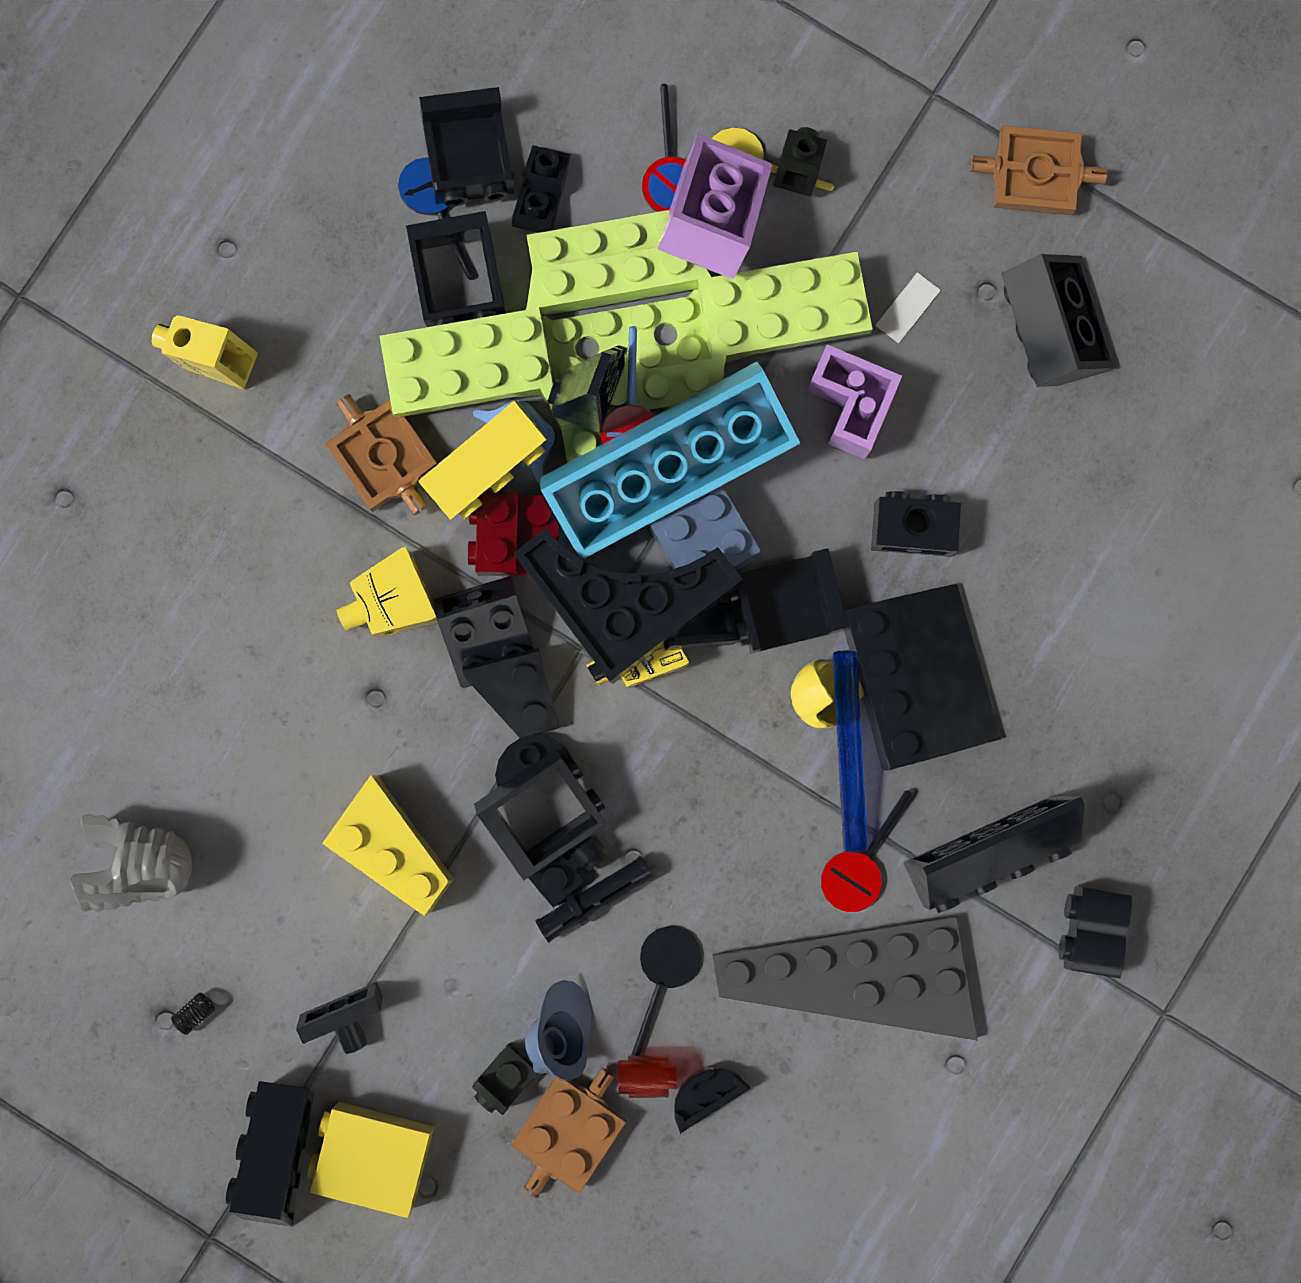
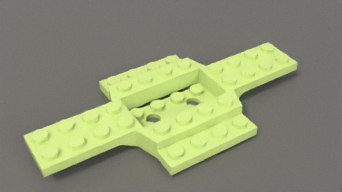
[379,210,873,463]

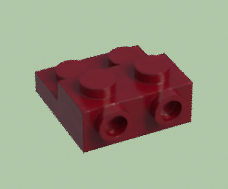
[468,491,560,577]

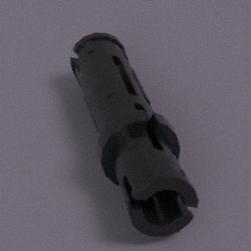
[535,855,654,943]

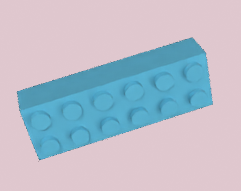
[540,362,801,559]

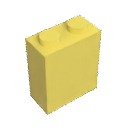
[307,1102,435,1218]

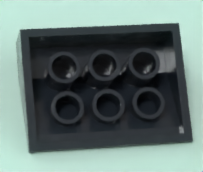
[844,583,1001,771]
[903,796,1085,913]

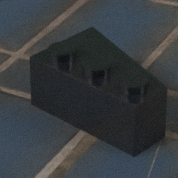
[226,1081,314,1227]

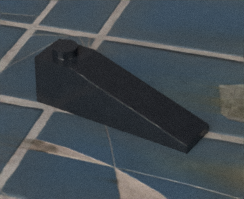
[548,345,628,433]

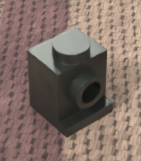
[773,127,827,197]

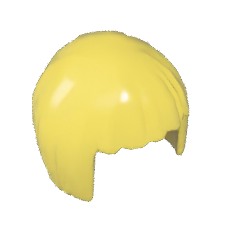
[791,659,864,729]

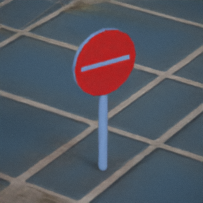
[600,326,654,444]

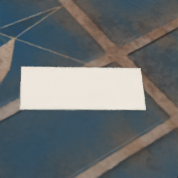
[875,272,941,344]

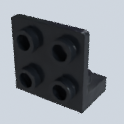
[434,576,534,688]

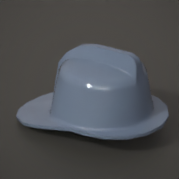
[525,980,592,1081]

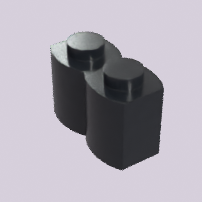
[1058,887,1132,979]

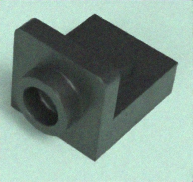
[472,1043,538,1115]

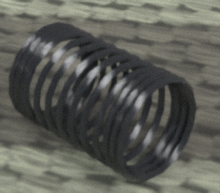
[171,992,215,1035]

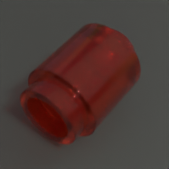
[618,1055,677,1098]

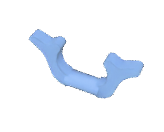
[473,400,556,484]

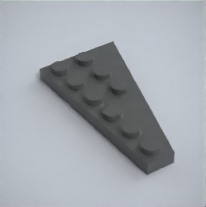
[712,916,978,1041]

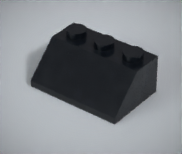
[1001,254,1117,387]

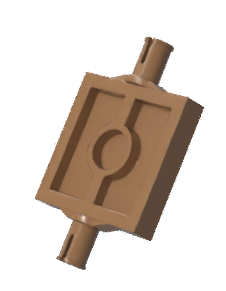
[969,125,1108,215]
[325,394,438,515]
[511,1067,627,1198]

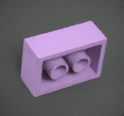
[658,133,772,279]

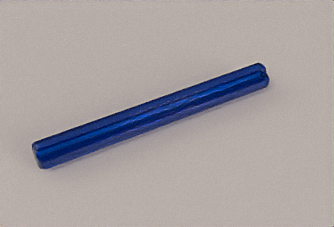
[832,650,868,853]

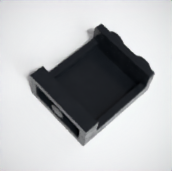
[419,87,515,207]

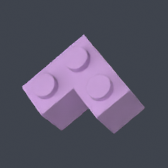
[807,344,902,460]

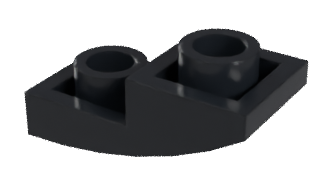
[512,145,571,233]

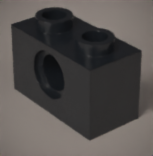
[871,491,961,557]

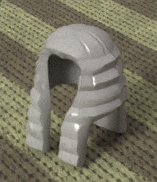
[69,814,192,912]

